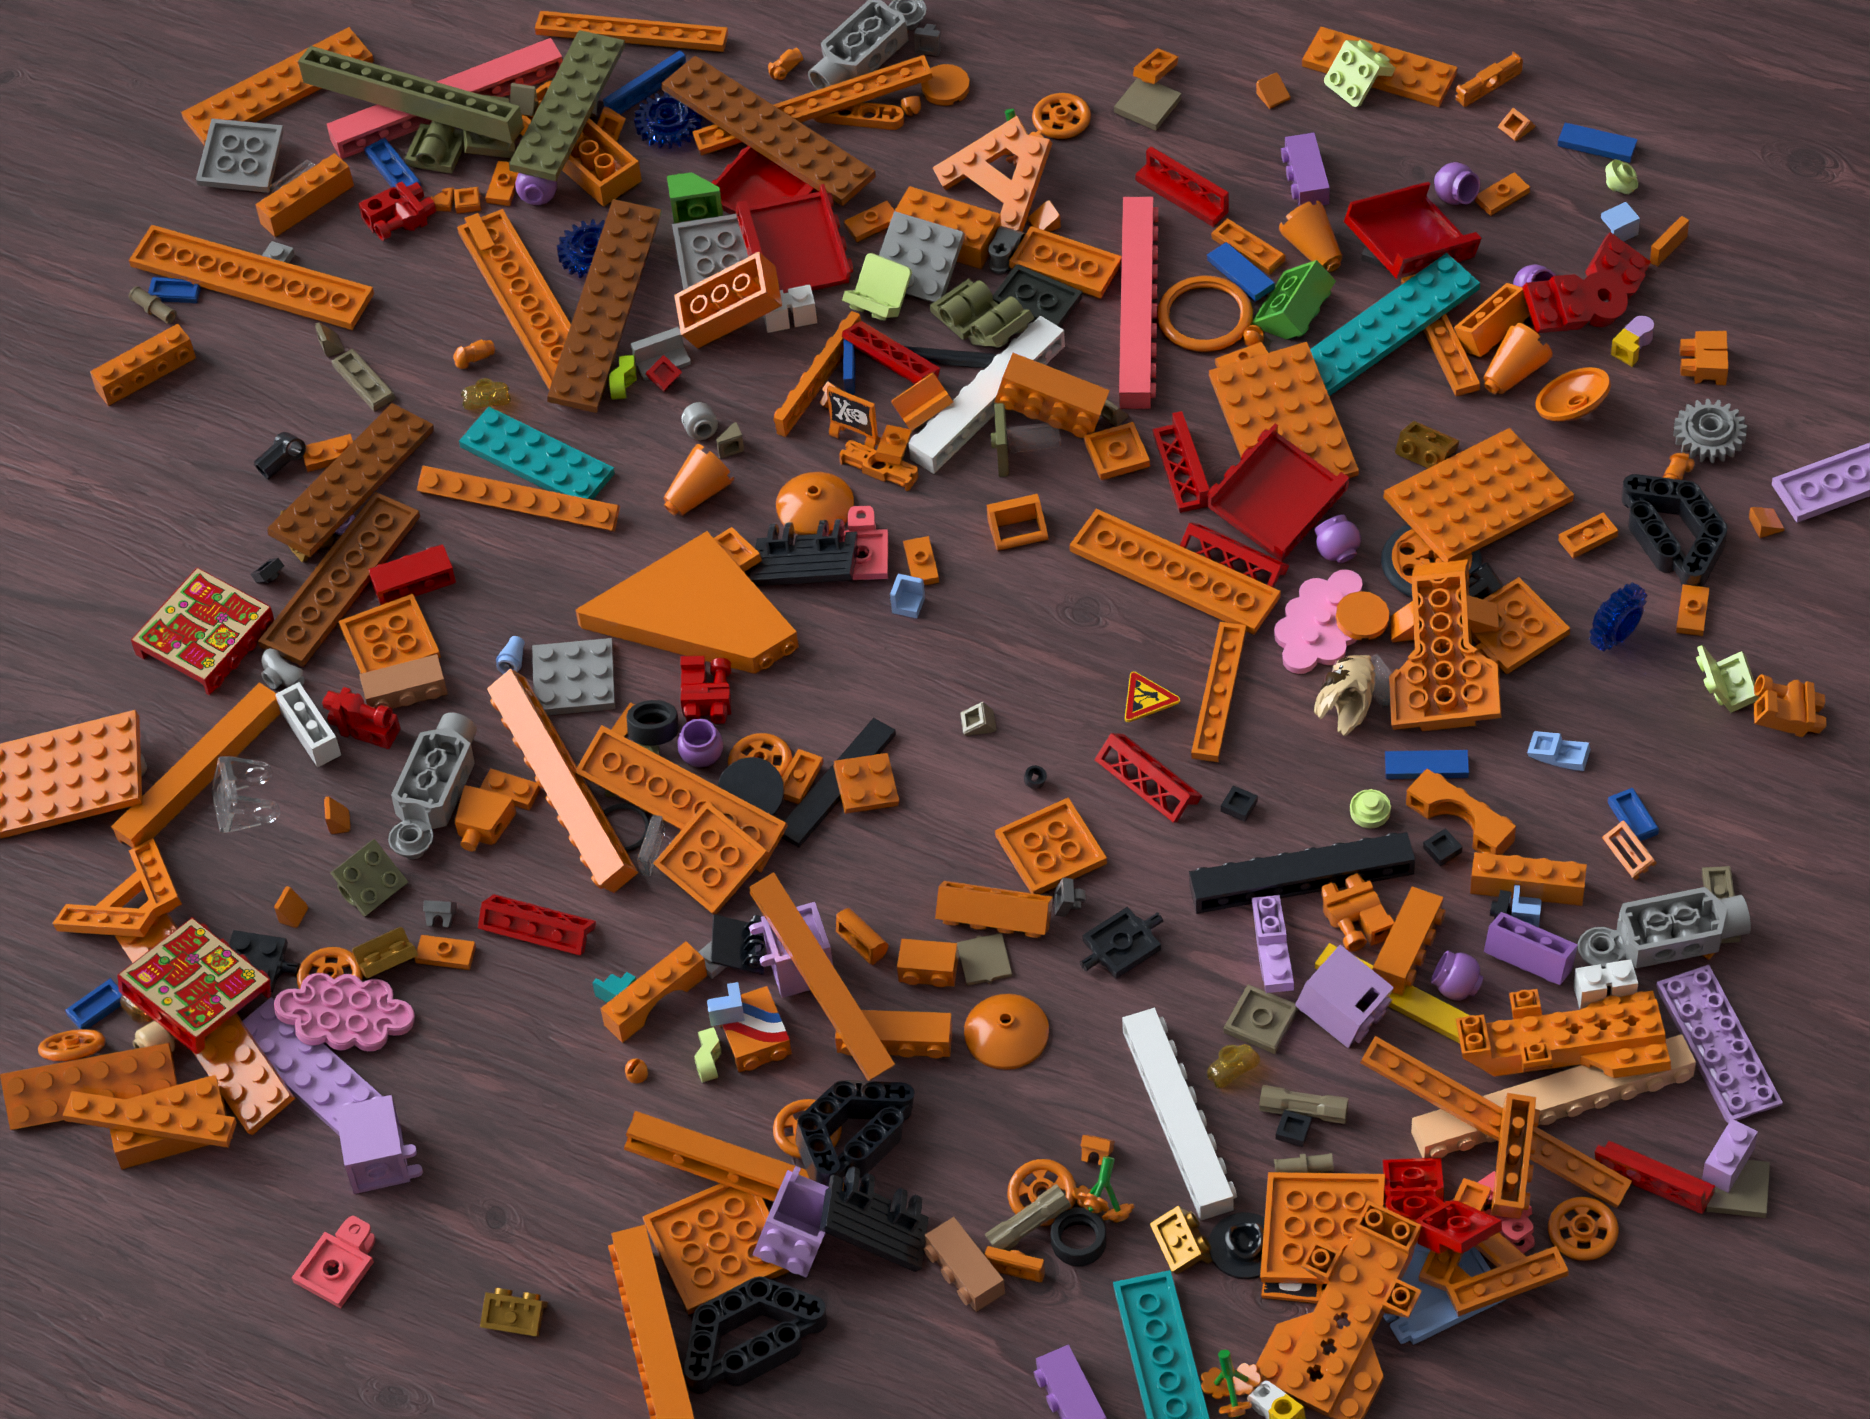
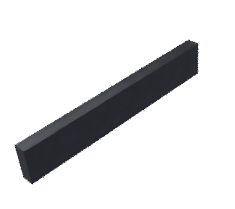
[781,717,896,848]

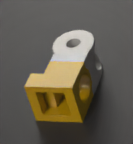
[1247,1380,1306,1419]

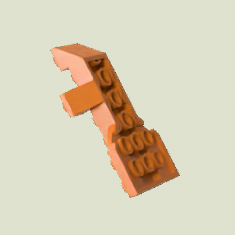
[1389,559,1502,731]
[1455,989,1671,1078]
[1256,1200,1422,1419]

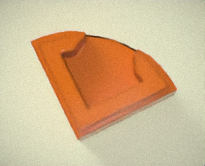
[430,188,455,212]

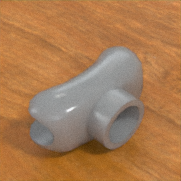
[261,648,304,689]

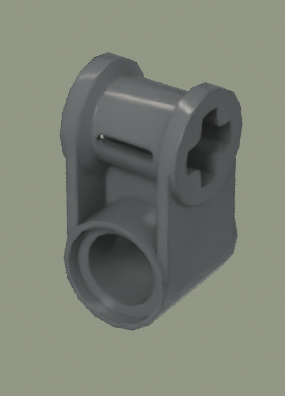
[988,226,1026,274]

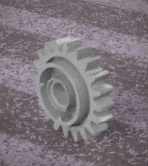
[1673,399,1747,463]

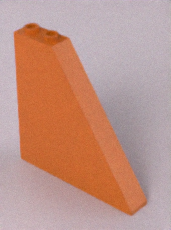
[575,531,799,674]

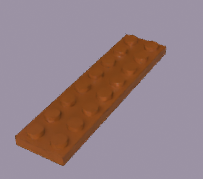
[267,403,434,557]
[258,492,420,667]

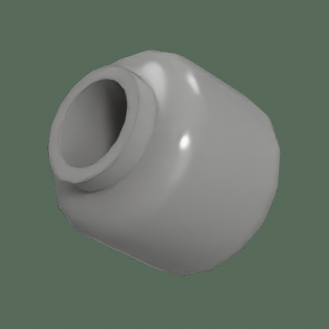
[682,402,718,440]

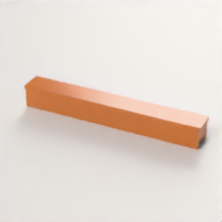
[111,682,281,849]
[750,872,895,1081]
[624,1111,844,1202]

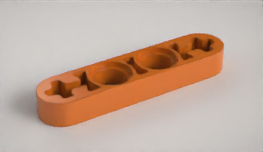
[813,102,904,130]

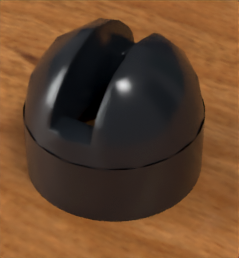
[1024,765,1047,790]

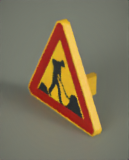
[1125,672,1180,723]

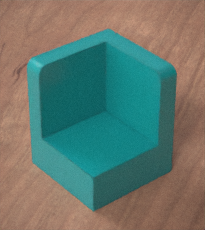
[592,972,636,1003]

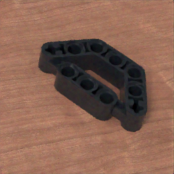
[1621,474,1728,587]
[795,1080,915,1187]
[684,1276,828,1394]

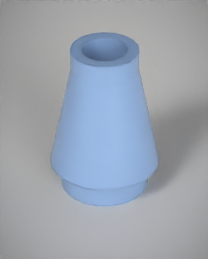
[496,636,525,674]

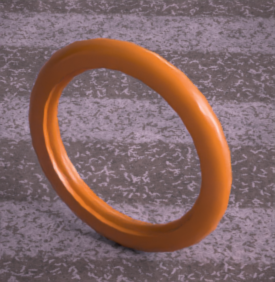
[1157,276,1253,352]

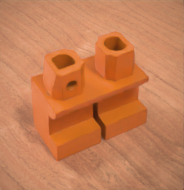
[1680,331,1728,385]

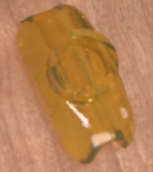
[461,378,511,410]
[1207,1044,1261,1089]

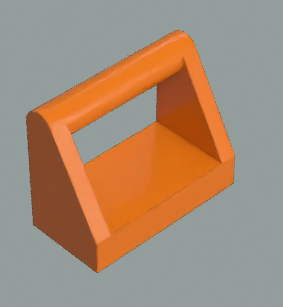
[987,494,1049,551]

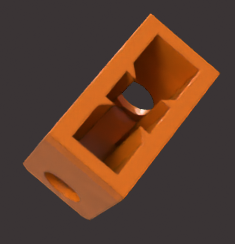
[455,785,516,852]

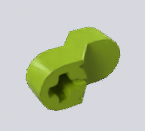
[609,355,637,400]

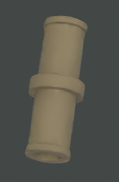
[129,286,177,324]
[1274,1153,1334,1173]

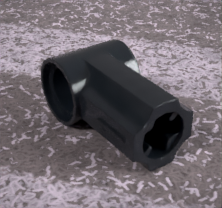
[254,432,306,480]
[1469,562,1503,599]

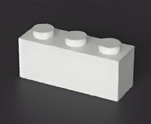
[275,682,341,768]

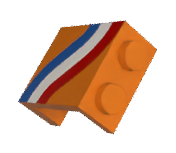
[719,986,792,1073]

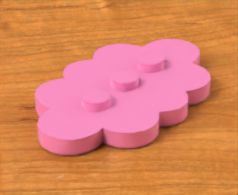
[1274,570,1363,674]
[274,973,415,1052]

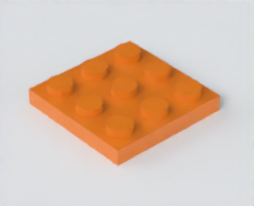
[1471,577,1571,674]
[339,594,441,674]
[995,797,1107,895]
[653,801,769,915]

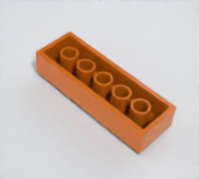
[520,82,642,207]

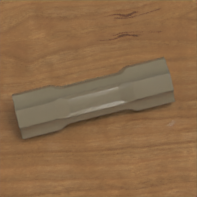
[1259,1085,1349,1124]
[985,1184,1071,1251]

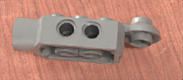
[808,0,927,90]
[388,713,477,860]
[1578,887,1751,968]

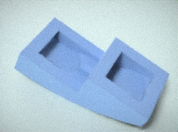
[1527,731,1591,771]

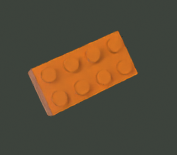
[888,186,1001,269]
[674,252,782,349]
[994,353,1110,438]
[109,1075,233,1170]

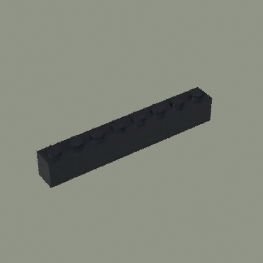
[1189,832,1415,914]

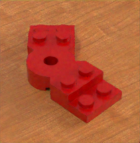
[1522,232,1651,333]
[1383,1158,1502,1254]

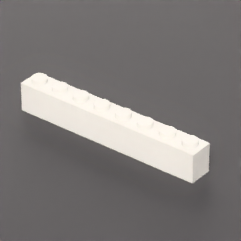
[909,316,1065,474]
[1122,1008,1237,1221]

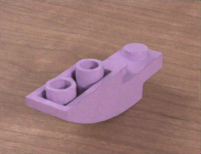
[1252,895,1294,993]

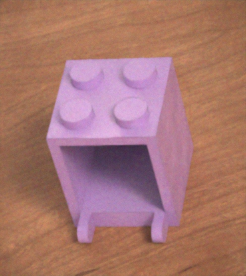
[749,902,833,998]
[1295,945,1394,1048]
[335,1095,423,1194]
[753,1166,829,1278]

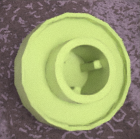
[1605,159,1638,195]
[1350,789,1391,828]

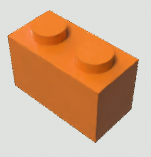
[897,939,959,987]

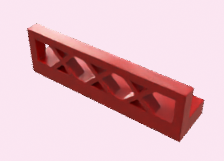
[1135,146,1229,227]
[841,321,940,384]
[1152,411,1210,513]
[1180,523,1289,588]
[1095,733,1202,823]
[478,894,596,956]
[1595,1141,1715,1214]

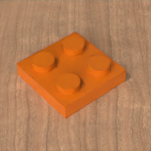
[1084,422,1150,480]
[833,753,899,814]

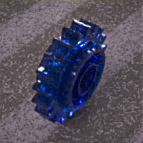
[634,92,702,149]
[557,219,605,279]
[1589,582,1648,652]

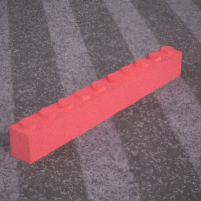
[327,38,563,159]
[1119,197,1158,409]

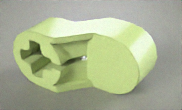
[694,1027,721,1083]

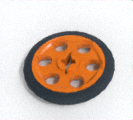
[1381,524,1482,598]

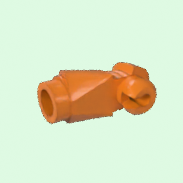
[768,47,804,80]
[453,339,495,369]
[1663,453,1695,480]

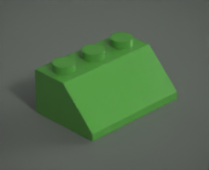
[1251,260,1336,339]

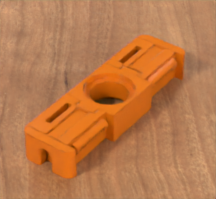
[1456,52,1523,107]
[839,440,919,491]

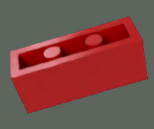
[368,544,456,605]

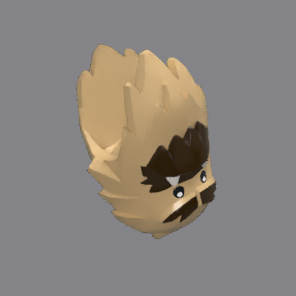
[1314,655,1376,736]

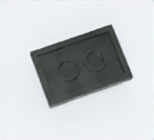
[993,264,1083,328]

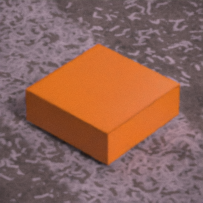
[454,187,481,214]

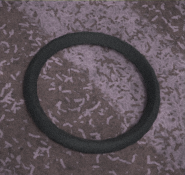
[603,803,651,852]

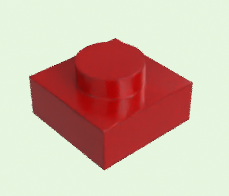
[645,355,682,392]

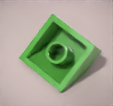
[667,172,723,224]

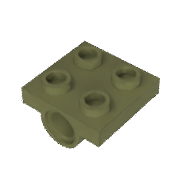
[405,120,464,174]
[930,279,998,340]
[968,296,1035,348]
[330,839,408,916]

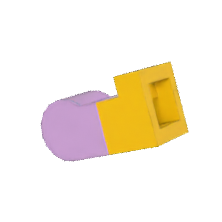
[1611,316,1654,367]

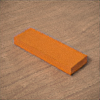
[1211,218,1286,275]

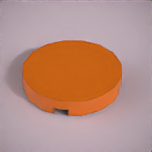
[921,64,970,106]
[1336,591,1389,640]

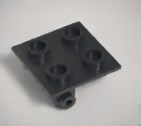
[710,914,765,975]

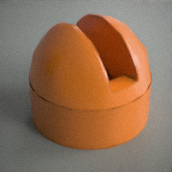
[901,96,921,116]
[1243,325,1264,346]
[625,1058,648,1084]

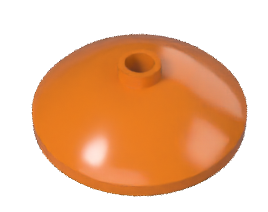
[1535,367,1611,422]
[776,472,854,535]
[964,994,1049,1070]

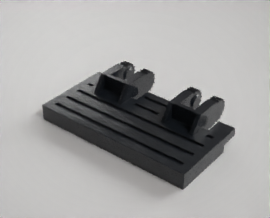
[749,519,858,586]
[820,1166,929,1272]

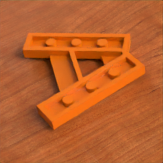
[933,116,1052,232]
[52,838,182,937]
[1419,1178,1569,1317]

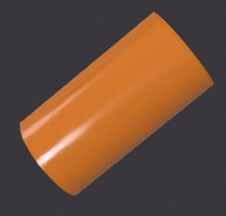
[836,908,889,965]

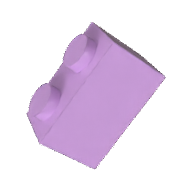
[1702,1119,1758,1193]

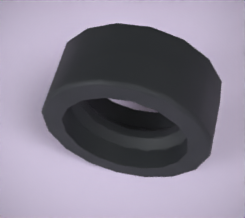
[626,700,679,746]
[1051,1208,1106,1266]

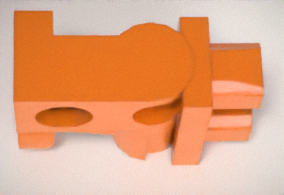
[1754,674,1826,737]
[1321,873,1394,952]

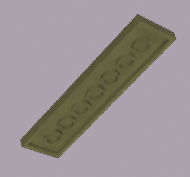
[509,30,625,181]

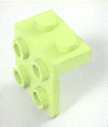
[1324,39,1396,107]
[842,253,912,320]
[1696,645,1760,713]

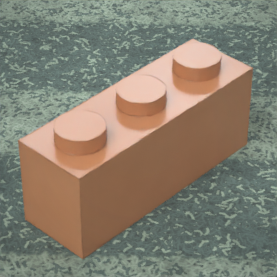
[359,654,448,709]
[924,1217,1005,1312]

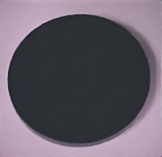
[717,757,785,816]
[1209,1212,1265,1280]

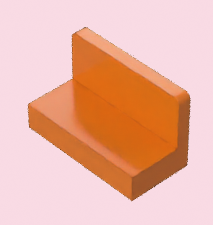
[891,373,953,431]

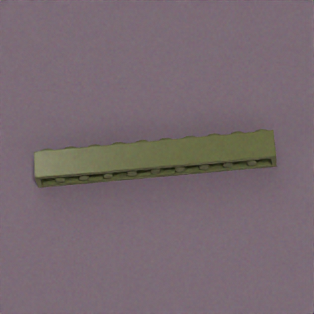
[298,46,524,144]

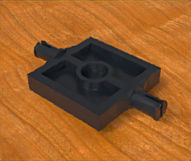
[1080,907,1164,979]
[229,930,300,992]

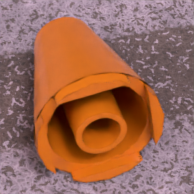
[1279,201,1343,272]
[1483,323,1553,394]
[663,444,734,516]

